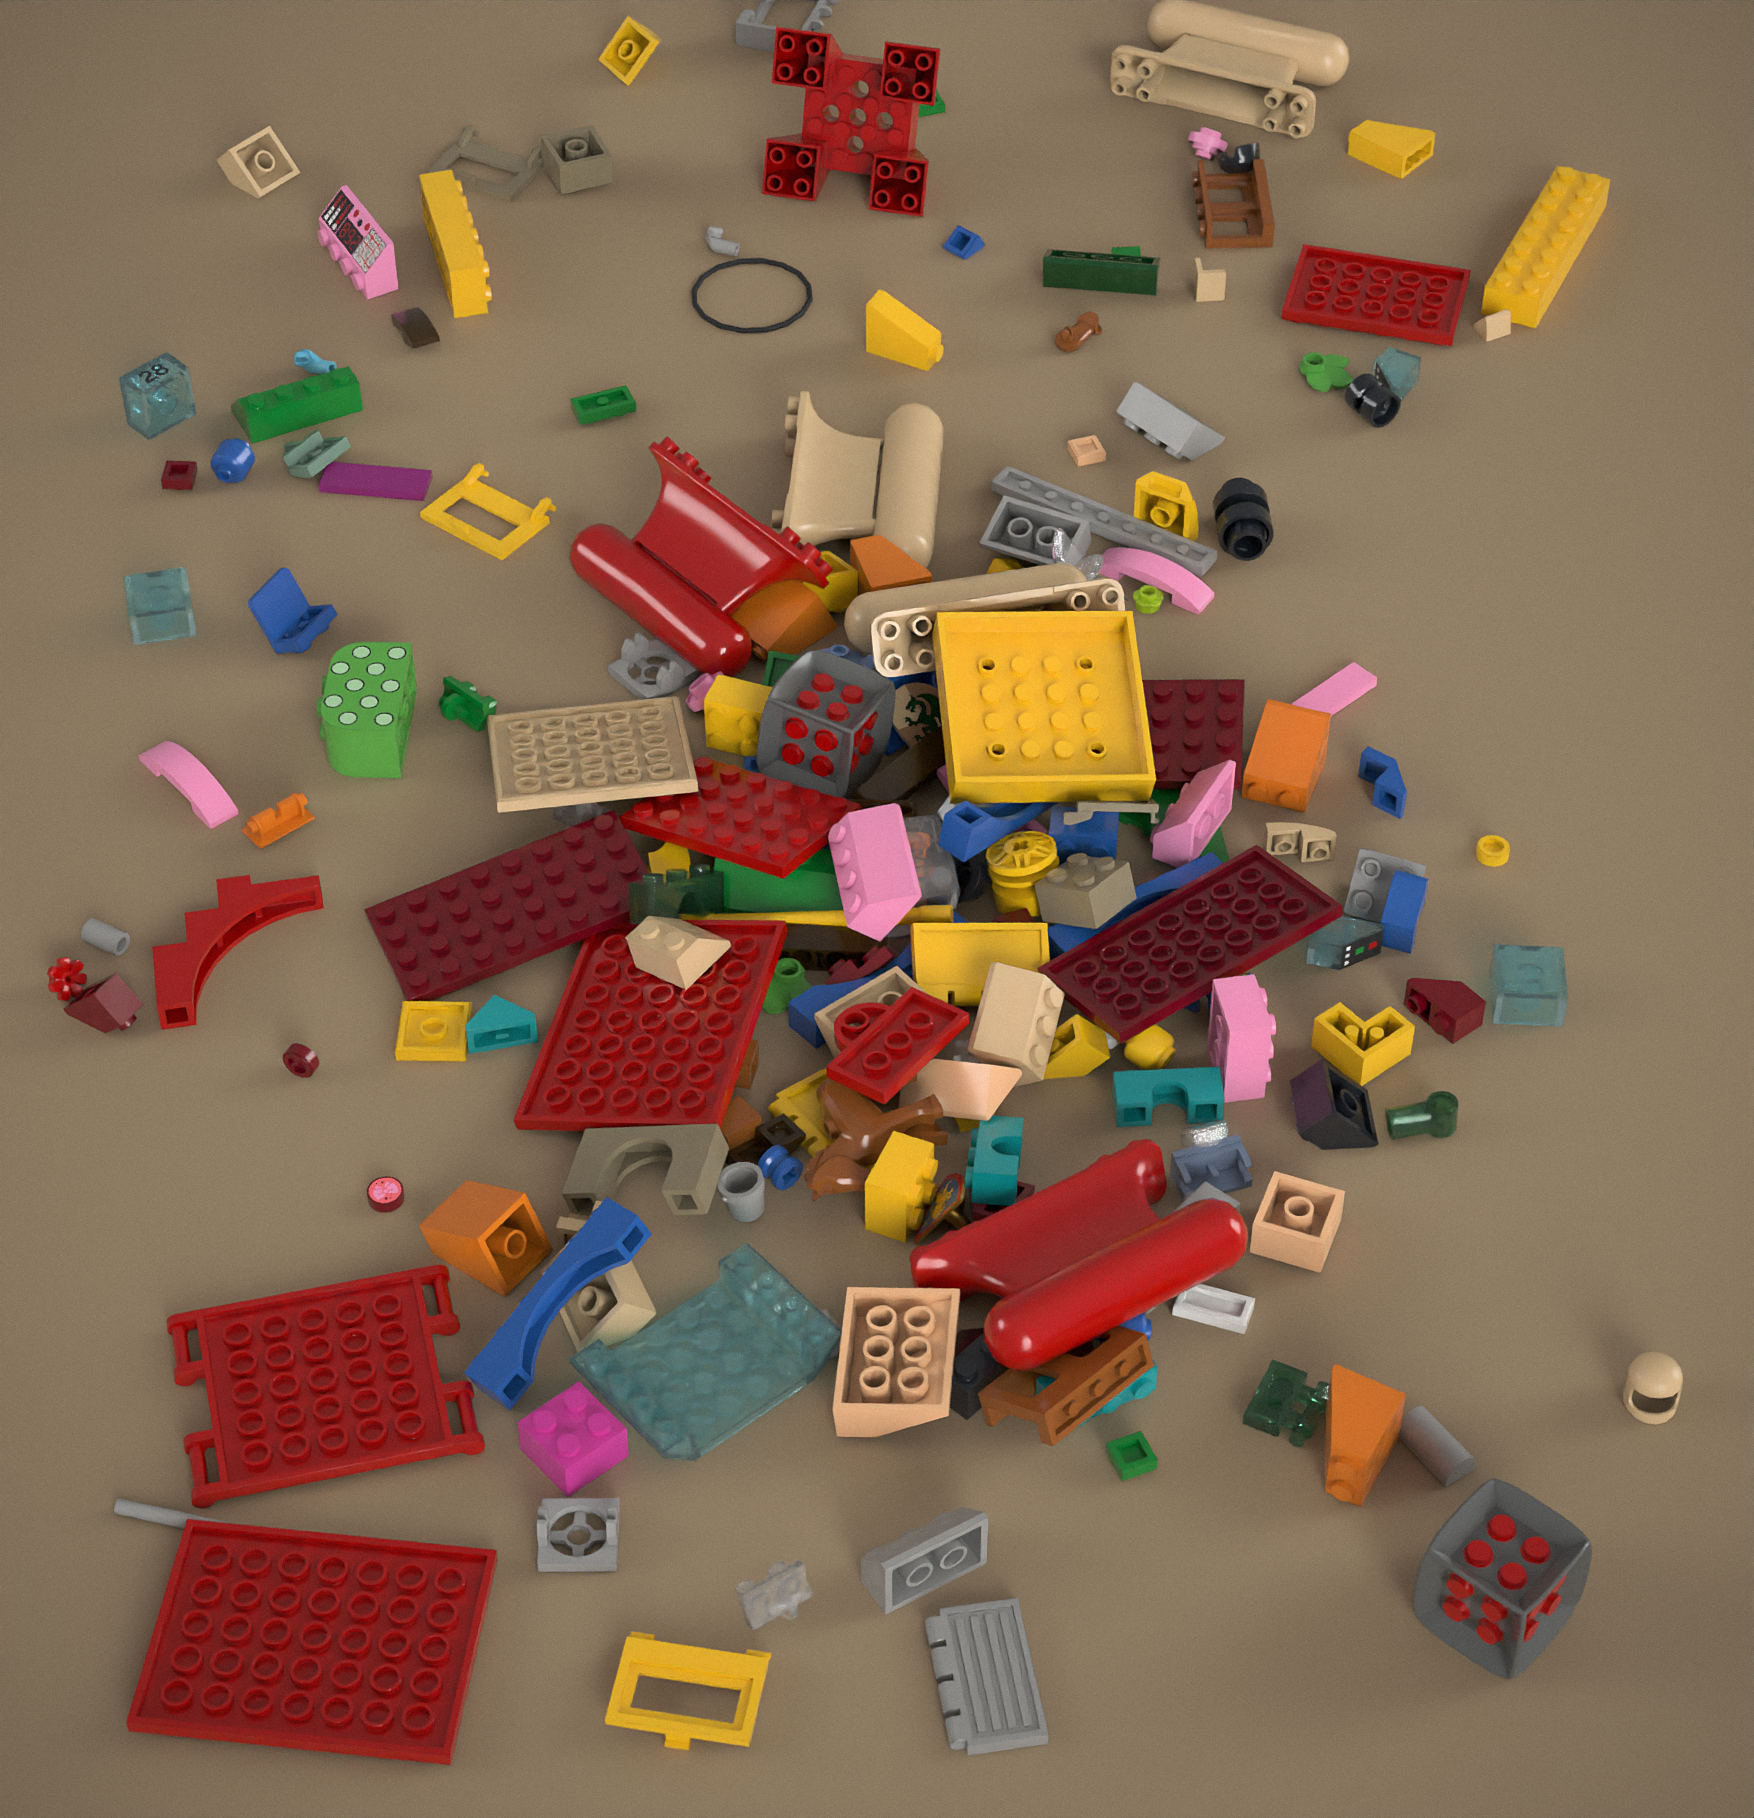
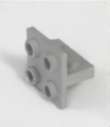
[1344,848,1426,923]

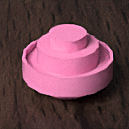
[1187,127,1228,160]
[685,672,723,712]

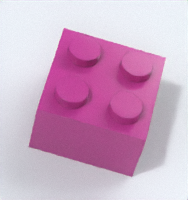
[517,1381,629,1497]

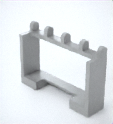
[736,0,839,52]

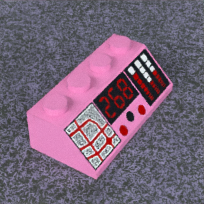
[317,185,399,300]

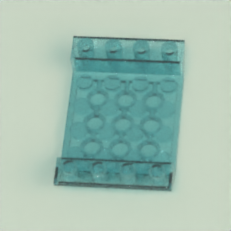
[569,1243,842,1461]

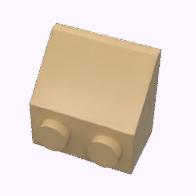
[216,126,301,198]
[626,916,731,990]

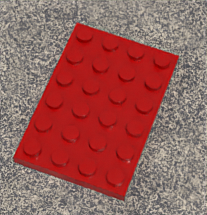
[1281,244,1471,346]
[620,756,861,879]

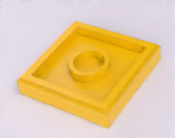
[395,1001,473,1062]

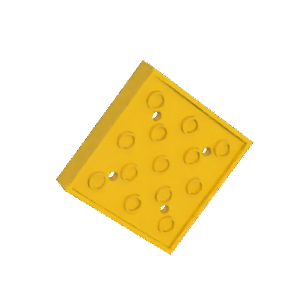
[932,611,1156,804]

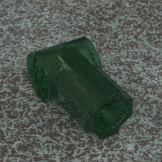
[1385,1091,1459,1140]

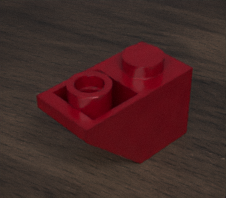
[1404,978,1486,1044]

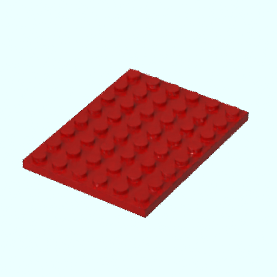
[513,919,788,1131]
[126,1519,498,1765]

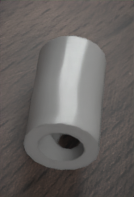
[81,918,130,956]

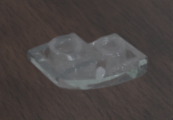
[1180,1120,1229,1148]

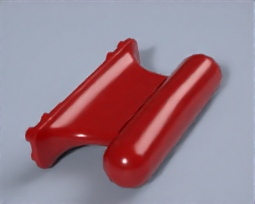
[569,436,833,678]
[909,1139,1248,1372]

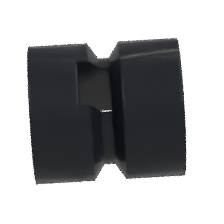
[1345,373,1401,428]

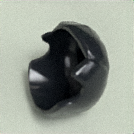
[1218,143,1260,174]

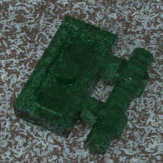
[1242,1359,1330,1448]

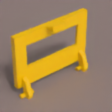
[420,463,556,560]
[605,1631,771,1751]

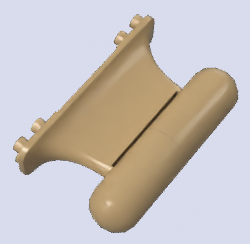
[1110,0,1350,138]
[771,391,944,568]
[844,563,1125,677]

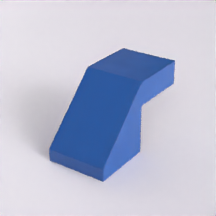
[1358,746,1407,819]
[1380,870,1429,954]

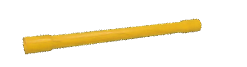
[681,905,953,926]

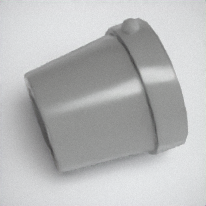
[717,1162,766,1222]

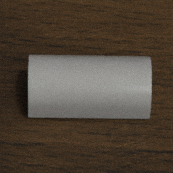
[1399,1406,1476,1487]

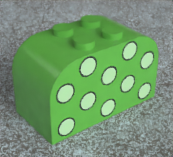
[317,642,417,778]

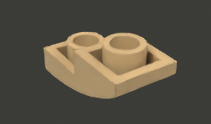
[1263,822,1337,862]

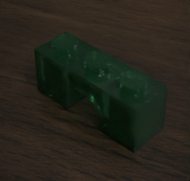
[629,864,724,924]

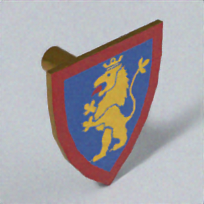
[914,1173,972,1245]

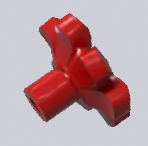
[47,957,87,1001]

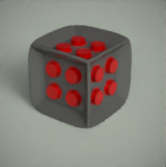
[757,650,896,799]
[1413,1478,1592,1680]

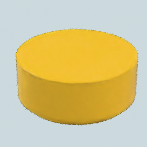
[1475,835,1510,867]

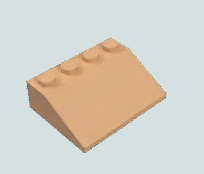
[833,1287,960,1437]

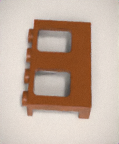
[1192,159,1275,248]
[978,1326,1154,1446]

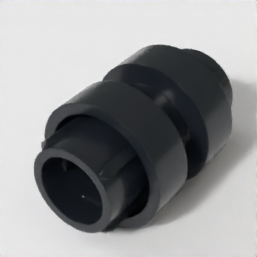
[1213,478,1274,561]

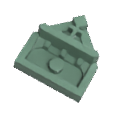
[283,429,351,478]

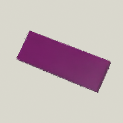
[319,462,432,501]

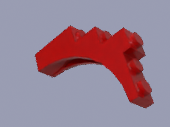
[152,875,324,1030]

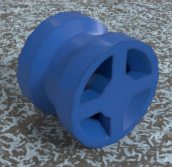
[757,1145,803,1191]

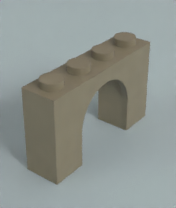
[562,1124,729,1216]

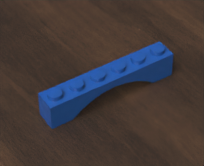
[938,800,1060,862]
[1048,852,1223,961]
[788,903,969,1049]
[464,1197,652,1410]

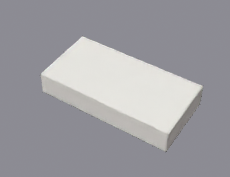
[1172,1284,1255,1334]

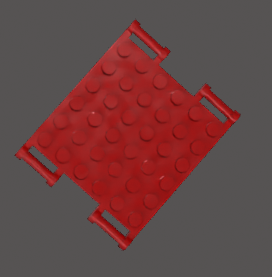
[166,1264,485,1509]

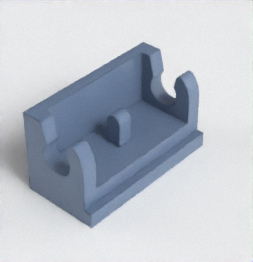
[1170,1134,1253,1200]

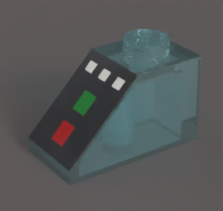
[1372,347,1421,402]
[1306,916,1385,970]

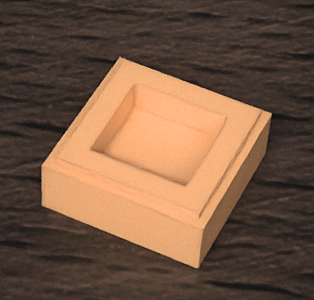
[1067,435,1106,467]

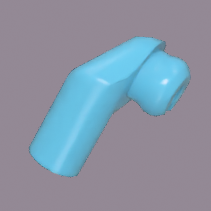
[293,349,337,374]

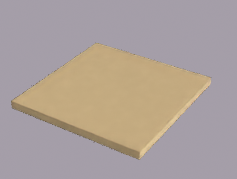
[487,696,698,813]

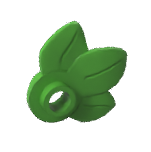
[1299,352,1354,392]
[762,958,812,1014]

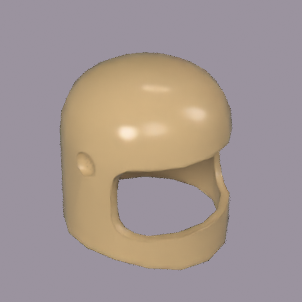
[1623,1351,1683,1425]

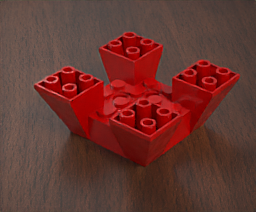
[762,26,941,217]

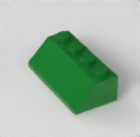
[231,366,363,444]
[709,849,844,914]

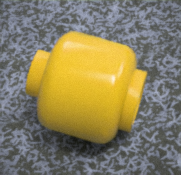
[1124,1024,1176,1070]

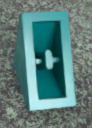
[465,994,538,1054]

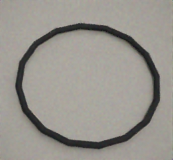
[692,258,813,333]

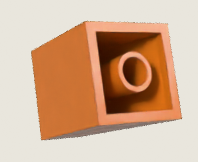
[850,535,932,596]
[731,580,838,661]
[1242,699,1331,813]
[418,1180,553,1296]
[1325,1364,1406,1507]

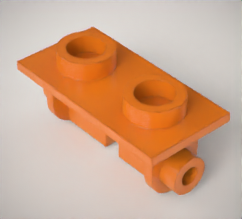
[241,792,315,849]

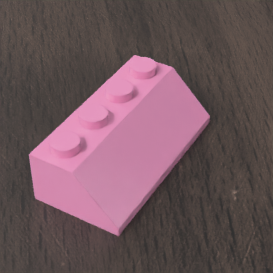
[828,803,922,941]

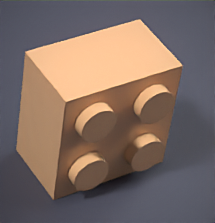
[1250,1171,1345,1273]

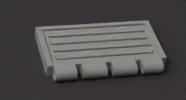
[925,1598,1049,1756]

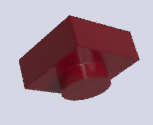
[161,460,198,490]

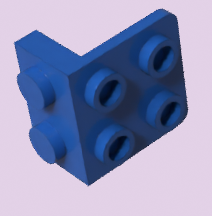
[248,568,338,654]

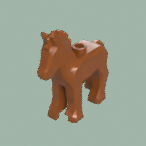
[804,1074,948,1202]

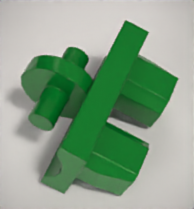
[438,676,497,732]

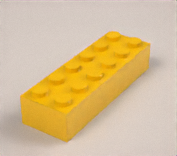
[419,170,492,319]

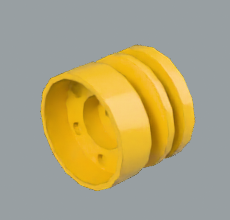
[986,831,1059,917]

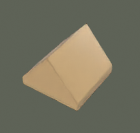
[1473,309,1511,342]

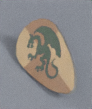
[892,682,942,748]

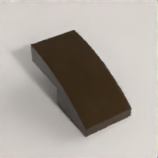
[391,307,440,349]
[726,1113,806,1165]

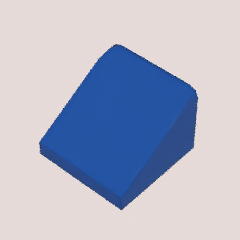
[942,225,985,260]

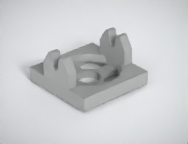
[608,632,698,700]
[537,1498,620,1572]

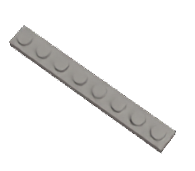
[991,466,1217,577]

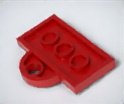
[826,987,969,1105]

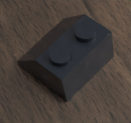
[1290,1059,1378,1150]
[950,1328,1010,1420]

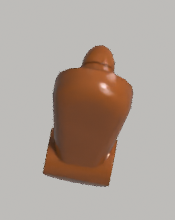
[1055,311,1102,352]

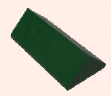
[1043,249,1160,296]

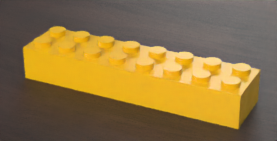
[1481,166,1610,329]

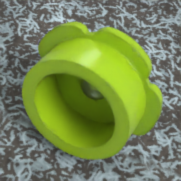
[1133,585,1164,614]

